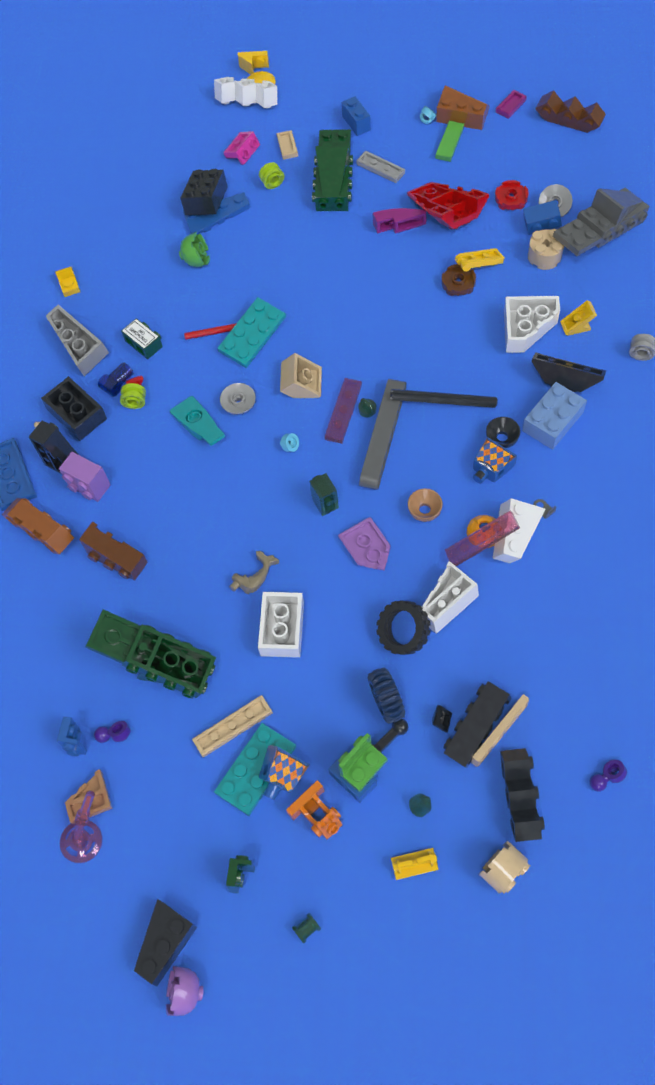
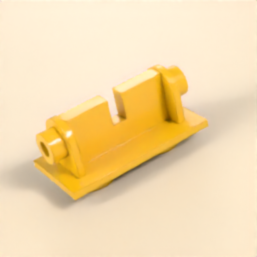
[391,848,439,880]

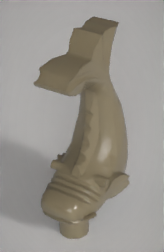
[229,551,279,594]

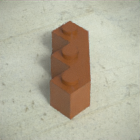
[2,498,74,555]

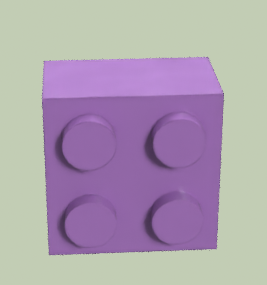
[59,452,111,502]

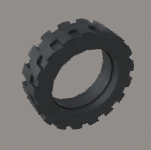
[376,601,431,655]

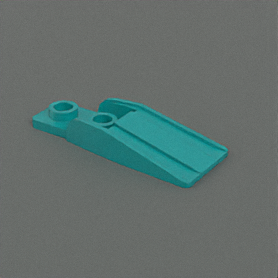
[170,396,225,446]

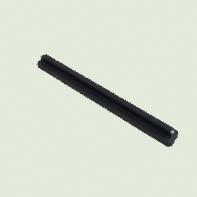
[390,389,498,408]

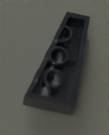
[443,681,511,768]

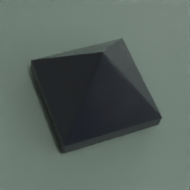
[432,705,452,733]

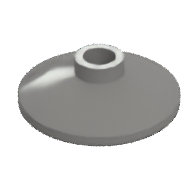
[539,184,572,217]
[220,383,256,414]

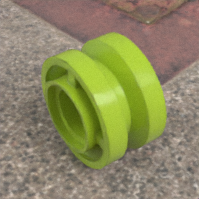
[259,162,285,189]
[120,383,146,409]

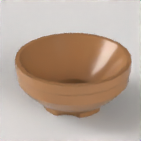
[408,488,443,522]

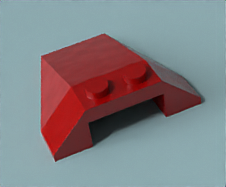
[407,182,489,229]

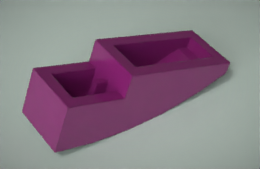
[373,208,426,234]

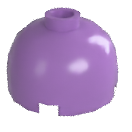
[166,966,204,1016]

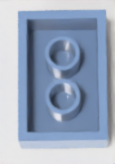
[522,382,587,450]

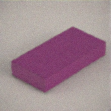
[496,90,527,119]

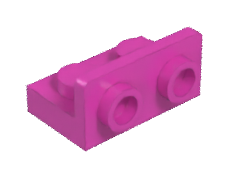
[223,131,260,165]

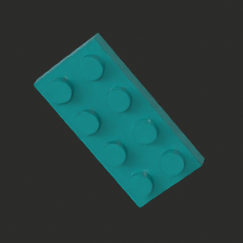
[218,297,286,368]
[214,723,296,816]

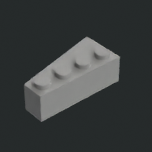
[46,305,109,376]

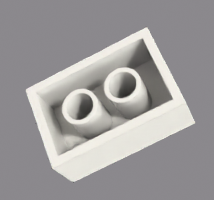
[258,592,304,657]

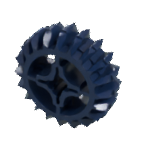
[367,668,405,724]

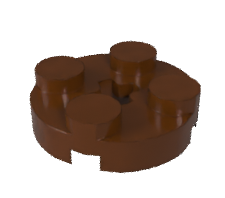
[442,264,476,296]

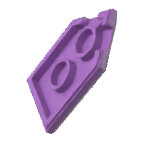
[338,517,391,571]

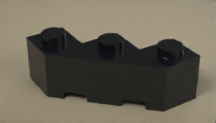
[500,748,545,842]

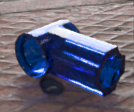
[98,363,134,397]

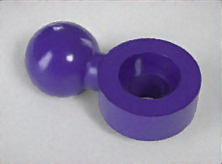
[94,721,131,743]
[590,760,627,792]

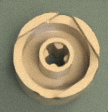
[528,229,564,270]
[479,841,531,894]

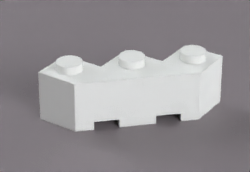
[214,77,277,108]

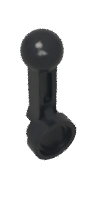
[371,719,409,753]

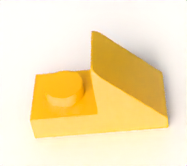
[237,51,269,75]
[55,266,80,297]
[560,300,597,336]

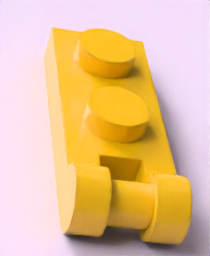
[455,248,505,272]

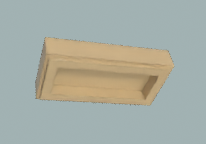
[276,130,298,160]

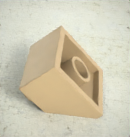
[280,353,322,398]

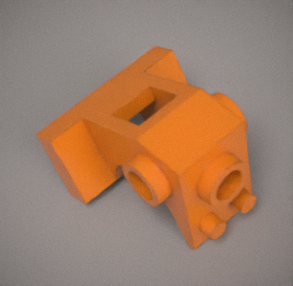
[286,780,343,840]

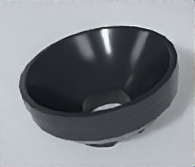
[486,417,520,448]

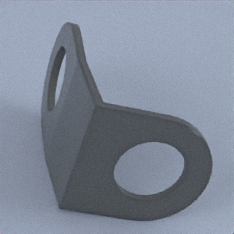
[533,499,557,519]

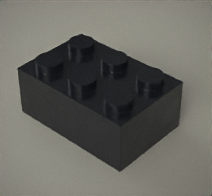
[180,169,228,215]
[41,376,107,441]

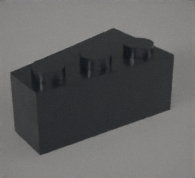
[134,898,197,986]

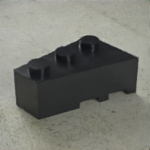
[29,420,78,474]

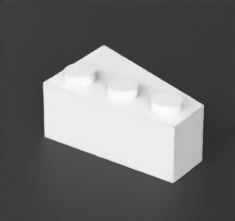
[493,498,545,563]
[422,561,479,634]

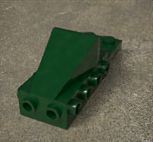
[312,129,353,211]
[85,609,216,699]

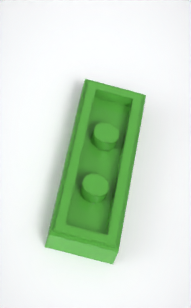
[435,121,464,162]

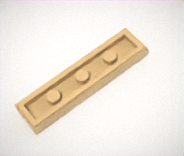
[471,694,529,767]
[192,695,273,758]

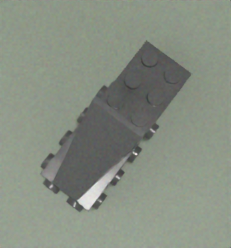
[553,188,650,256]

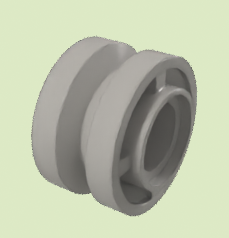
[629,334,655,361]

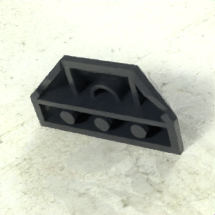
[531,352,606,392]

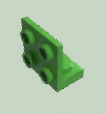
[338,733,388,793]

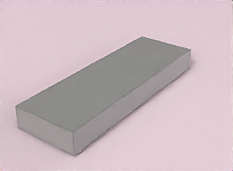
[357,150,405,183]

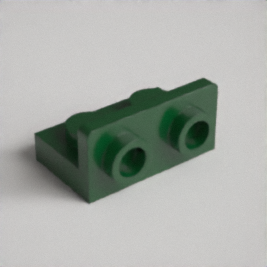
[226,855,255,893]

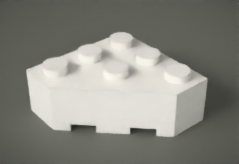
[504,296,560,353]

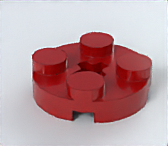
[495,180,528,210]

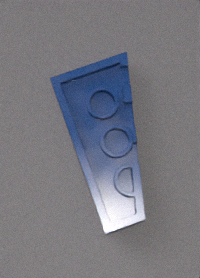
[183,192,250,235]

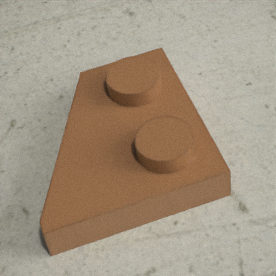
[65,769,113,824]

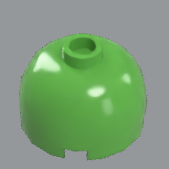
[179,232,210,267]

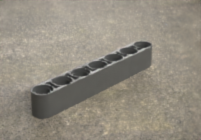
[359,379,407,490]

